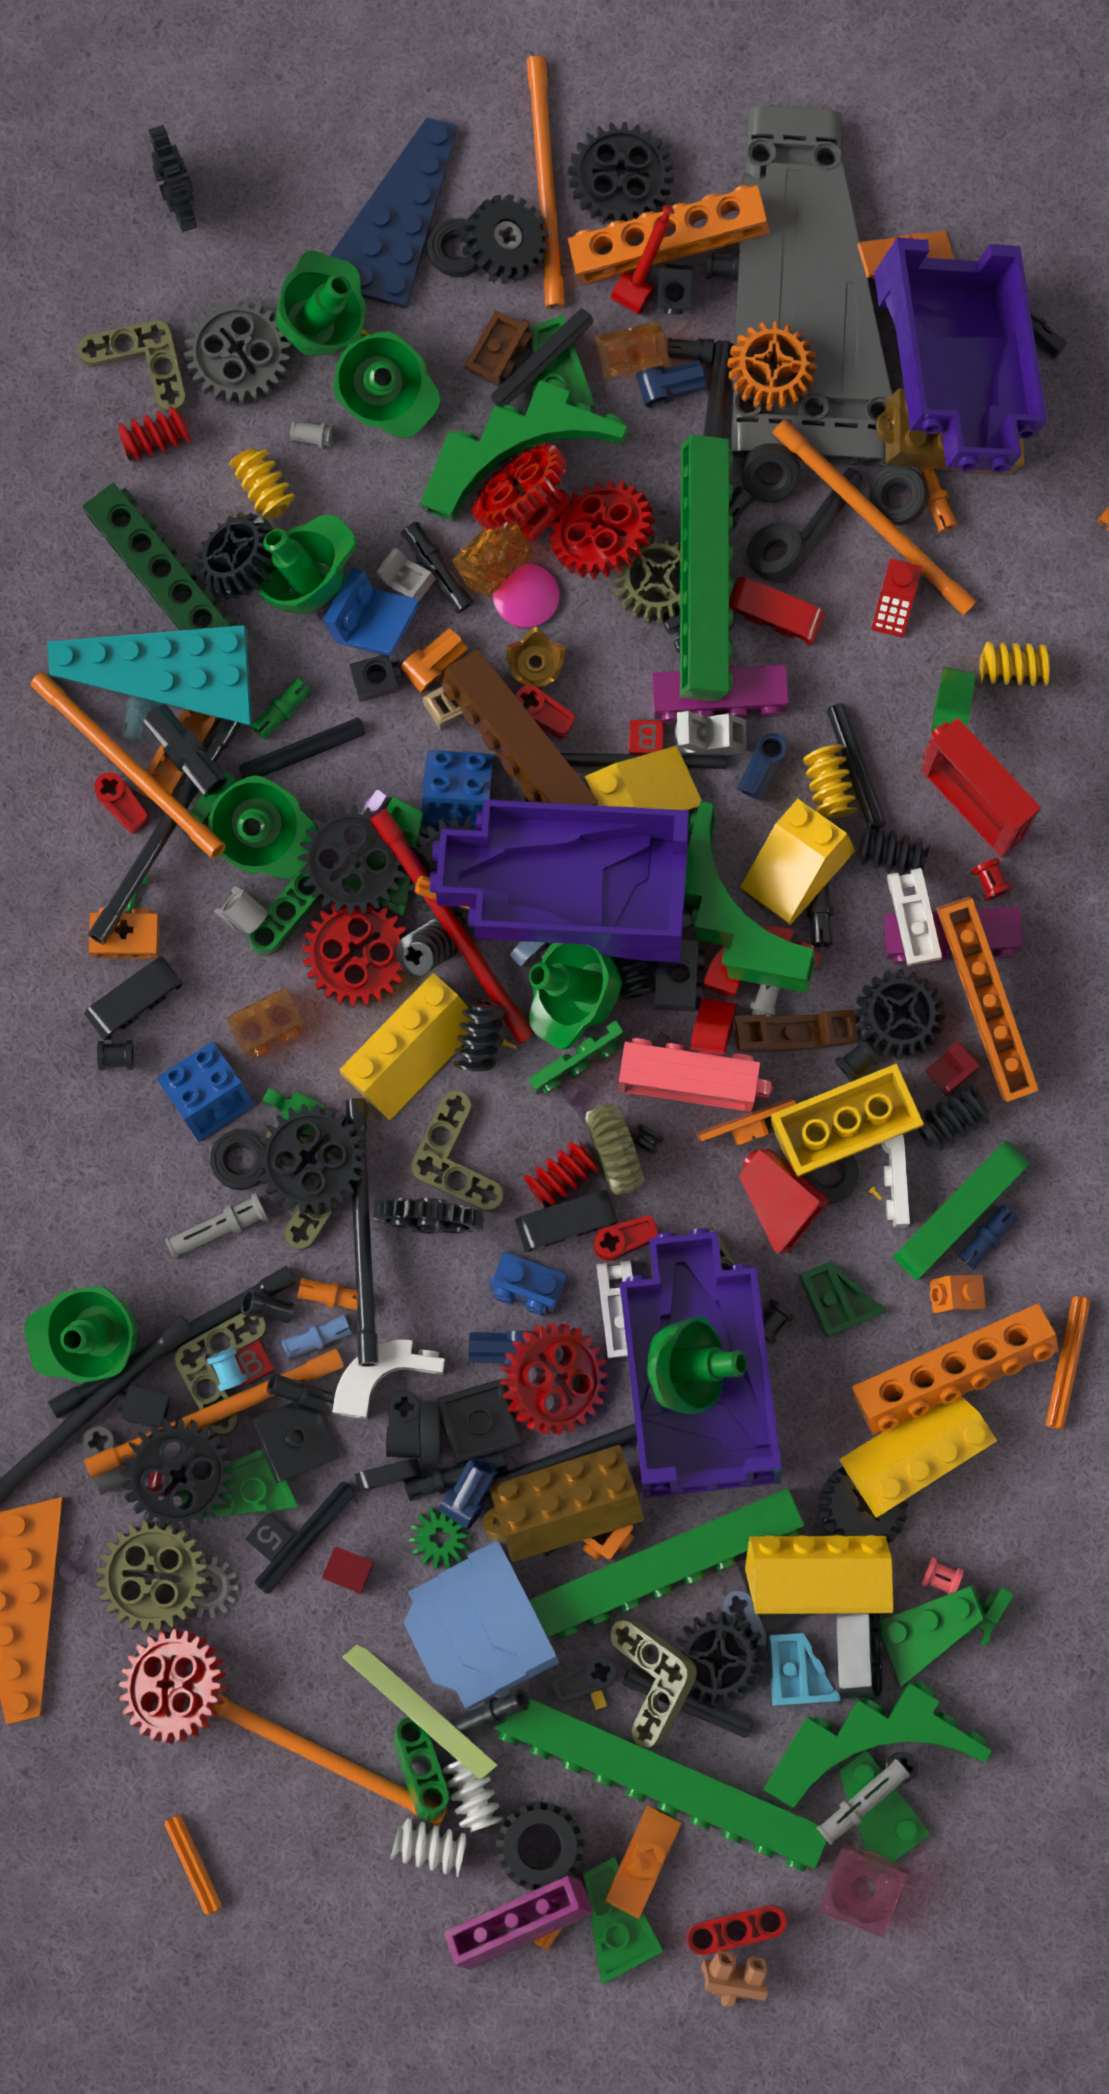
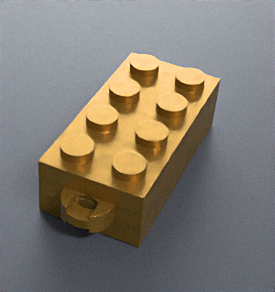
[876,388,1024,475]
[483,1445,644,1562]

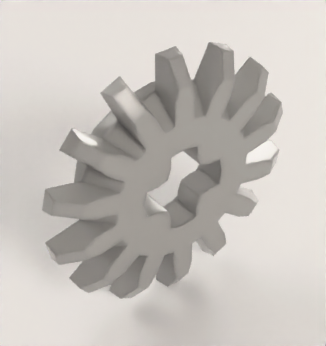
[187,1556,239,1618]

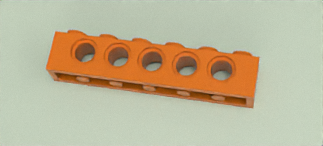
[568,185,771,285]
[936,897,1039,1102]
[852,1303,1059,1435]

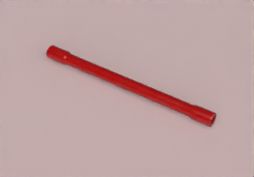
[370,808,535,1044]

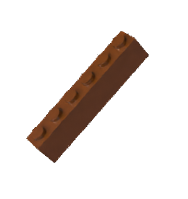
[442,649,598,806]

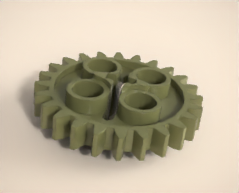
[96,1520,209,1633]

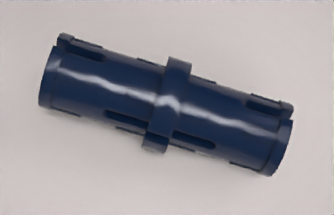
[958,1205,1019,1270]

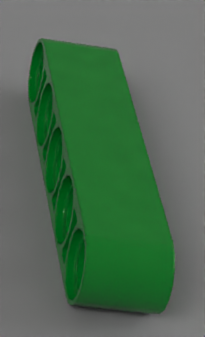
[892,1140,1031,1281]

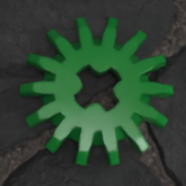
[409,1508,471,1569]

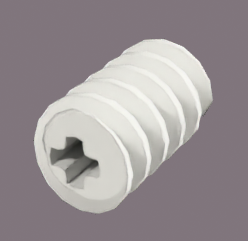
[442,1761,504,1832]
[390,1818,466,1877]

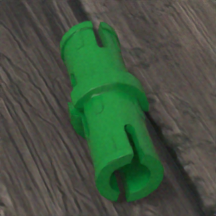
[251,678,312,740]

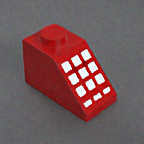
[871,558,922,638]

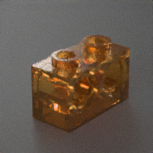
[595,321,670,378]
[452,523,533,597]
[225,987,306,1059]

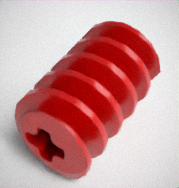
[118,406,192,462]
[523,1140,601,1208]

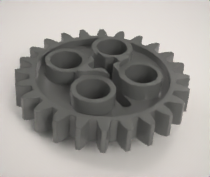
[184,299,291,405]

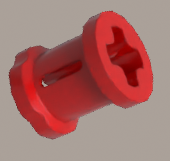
[972,858,1013,901]

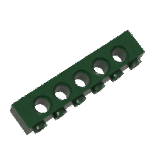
[82,482,237,631]

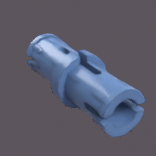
[281,1314,352,1360]

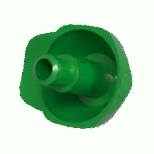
[275,250,366,356]
[333,331,440,439]
[259,514,357,615]
[208,775,318,878]
[529,943,622,1050]
[24,1286,137,1383]
[647,1316,747,1414]

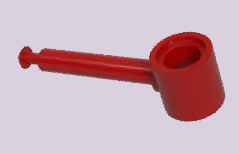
[610,205,675,316]

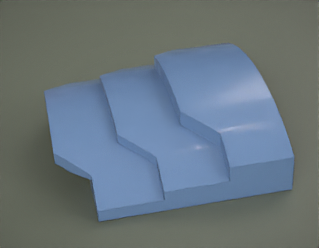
[404,1542,560,1710]

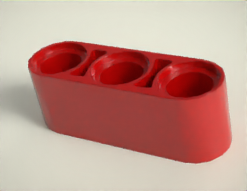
[729,577,826,645]
[691,998,737,1055]
[686,1905,786,1955]

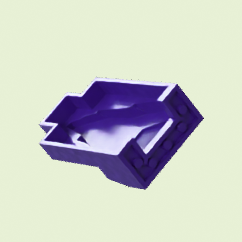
[874,237,1047,473]
[430,800,689,963]
[619,1228,781,1498]

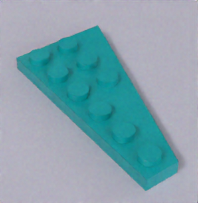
[47,625,252,727]

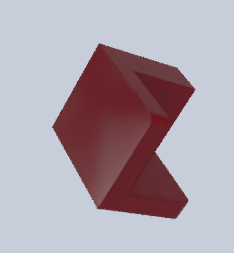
[925,1041,979,1096]
[322,1547,374,1595]

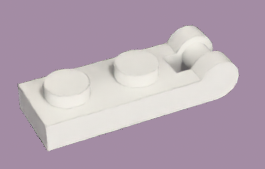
[887,868,942,966]
[881,1135,910,1228]
[596,1260,632,1359]

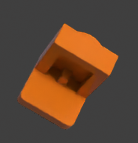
[930,1275,986,1313]
[581,1525,634,1561]

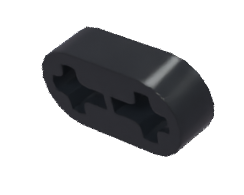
[354,1458,422,1491]

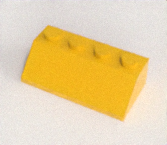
[339,972,470,1121]
[771,1063,924,1177]
[839,1396,997,1518]
[745,1535,893,1614]

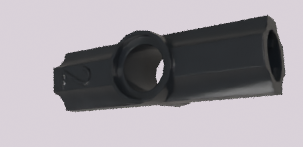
[143,703,228,798]

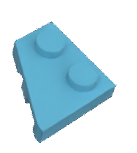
[767,1633,840,1706]

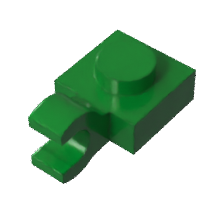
[263,1088,325,1137]
[965,1588,1014,1646]

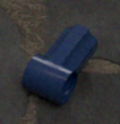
[636,360,706,408]
[736,732,787,801]
[469,1330,535,1367]
[438,1457,498,1530]

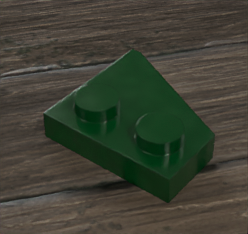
[798,1261,887,1338]

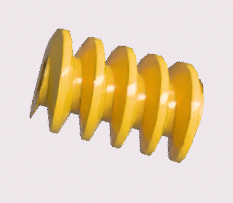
[229,448,295,521]
[979,642,1050,686]
[803,744,858,818]

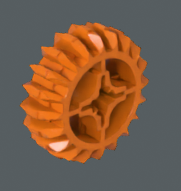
[728,321,817,411]

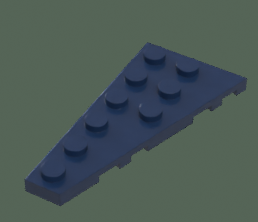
[330,117,458,309]

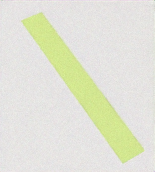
[342,1645,497,1780]

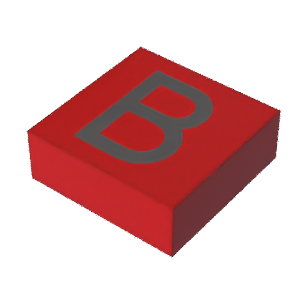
[629,720,663,754]
[235,1340,275,1386]

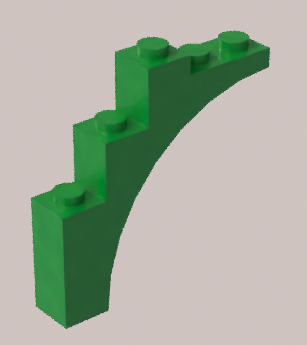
[420,380,629,522]
[684,801,816,993]
[762,1681,992,1808]

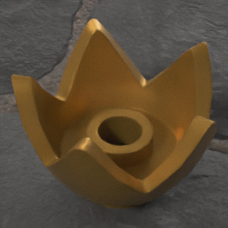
[506,626,565,687]

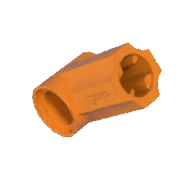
[399,628,468,694]

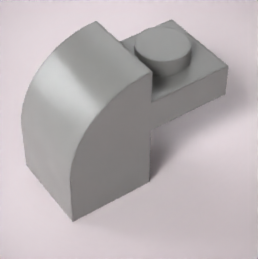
[675,711,747,755]

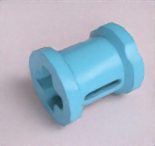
[207,1347,248,1391]

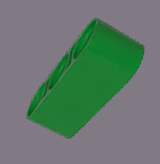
[931,666,976,732]
[249,873,323,956]
[393,1716,449,1821]

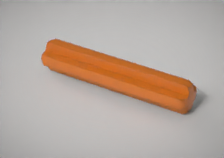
[164,1815,222,1915]

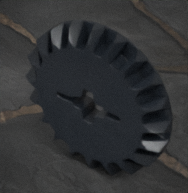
[819,1466,909,1544]

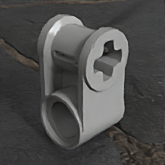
[213,886,268,934]

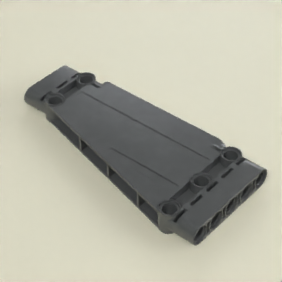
[730,106,892,467]

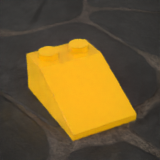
[585,746,702,813]
[740,799,855,925]

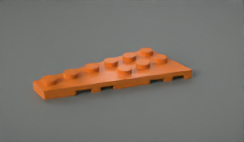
[0,1497,63,1725]

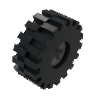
[461,194,548,284]

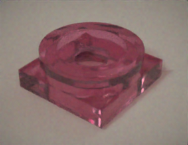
[818,1844,909,1938]

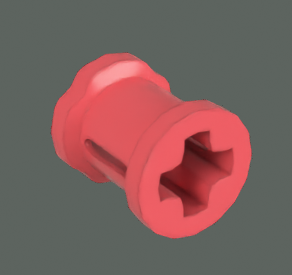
[920,1557,964,1595]

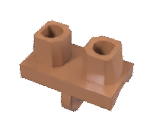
[701,1950,768,2008]

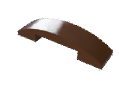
[732,1010,858,1052]

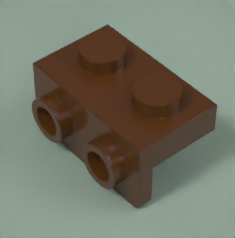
[464,310,533,387]

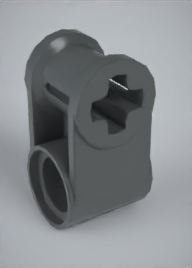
[83,1426,129,1495]

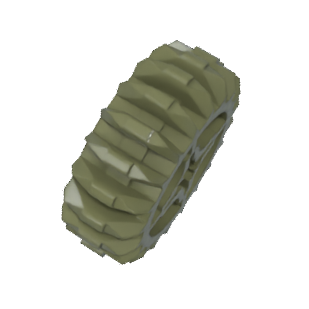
[613,535,680,625]
[585,1103,644,1195]

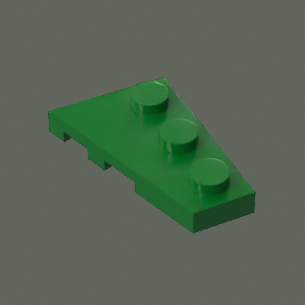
[532,315,596,409]
[529,1021,623,1095]
[178,1449,299,1519]
[880,1585,986,1687]
[583,1857,663,1985]

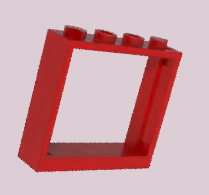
[920,717,1041,858]

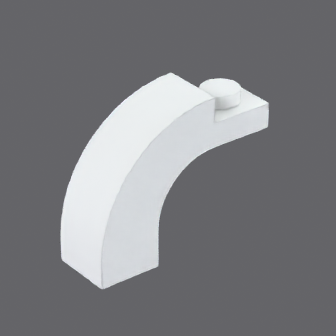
[332,1340,445,1419]

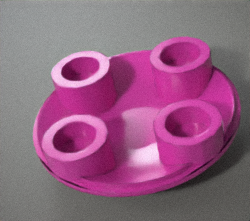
[493,563,559,629]

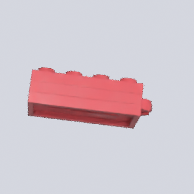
[618,1038,773,1112]

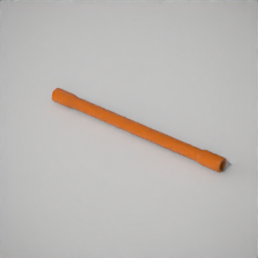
[527,56,565,309]
[771,418,977,615]
[31,672,226,859]
[84,1349,344,1479]
[213,1693,448,1827]

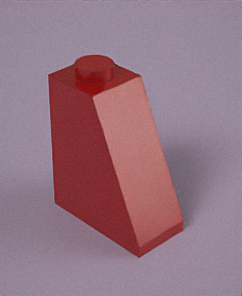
[739,1148,830,1254]

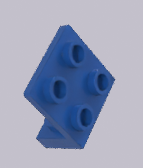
[323,567,420,656]
[422,750,493,826]
[157,1042,255,1142]
[489,1251,567,1317]

